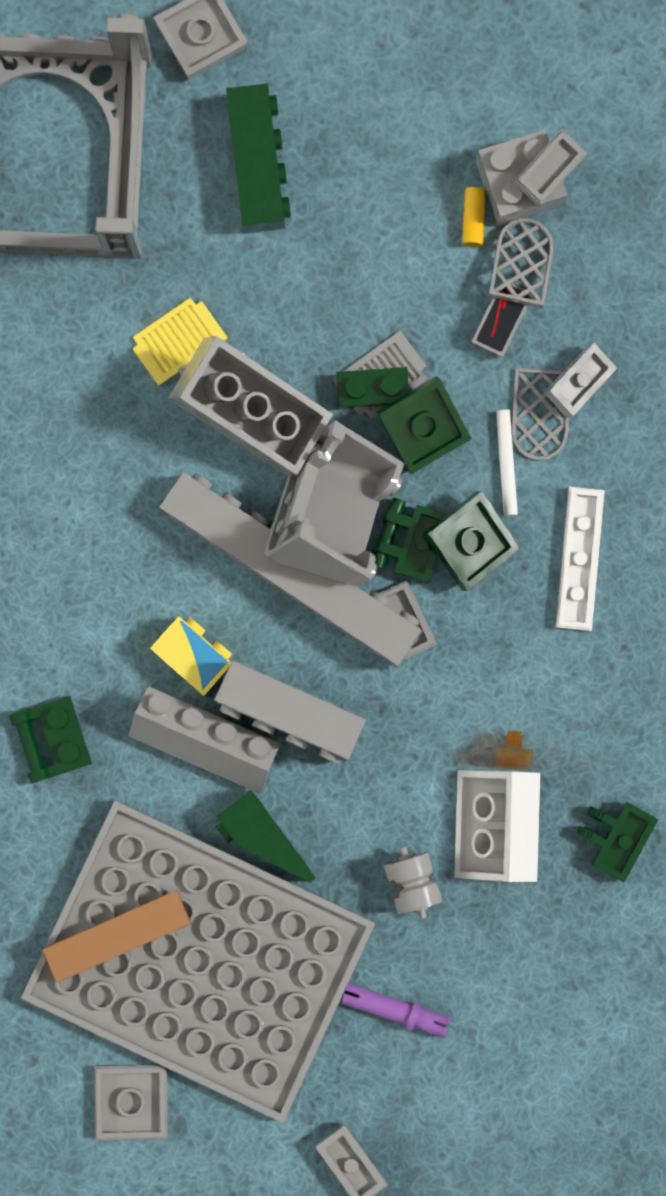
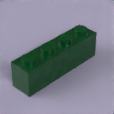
[226,83,291,234]

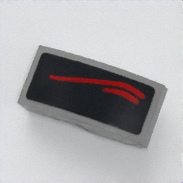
[472,282,532,357]

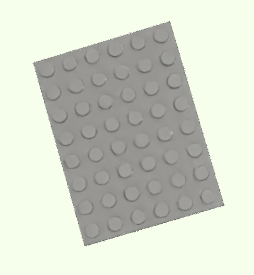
[21,800,376,1123]

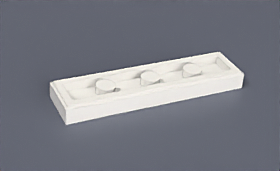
[555,487,605,631]

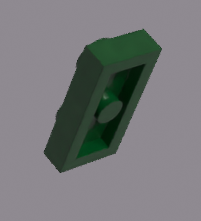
[337,367,409,409]

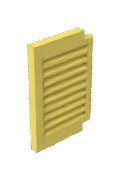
[133,297,228,386]

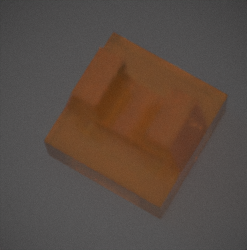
[494,731,533,770]

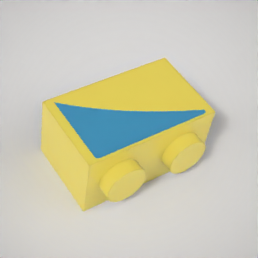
[150,616,233,697]

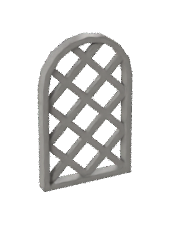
[488,218,554,309]
[511,368,569,461]

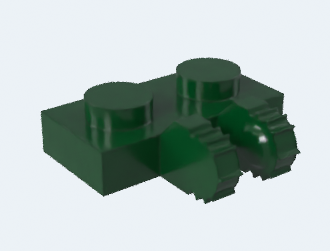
[576,802,659,883]

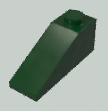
[215,790,316,882]

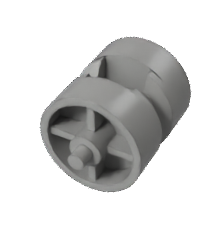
[383,847,443,919]

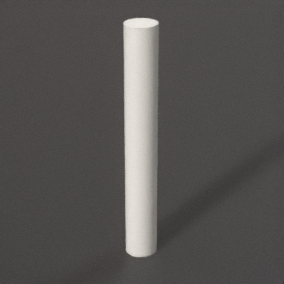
[496,410,518,516]

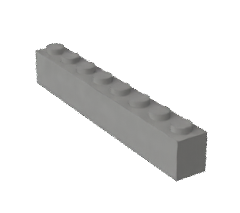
[159,472,422,668]

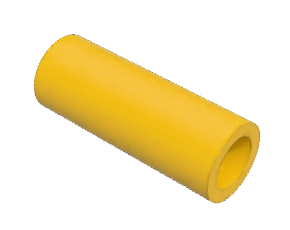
[462,187,486,247]

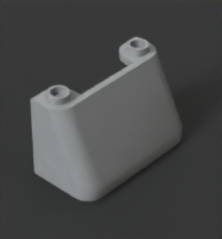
[264,420,404,586]

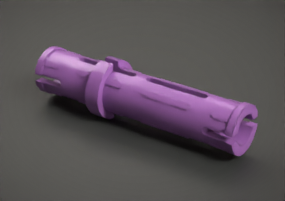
[341,982,451,1039]

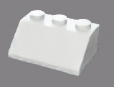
[454,770,540,882]

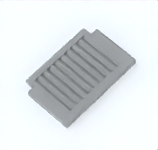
[332,331,428,420]

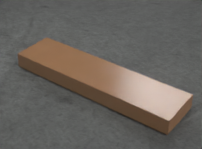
[42,890,191,983]

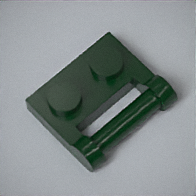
[9,696,93,784]

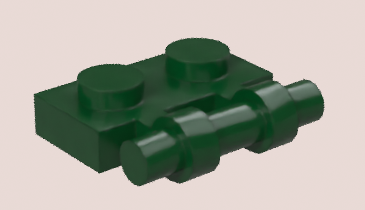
[372,498,447,584]

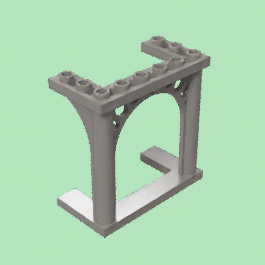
[0,14,152,258]

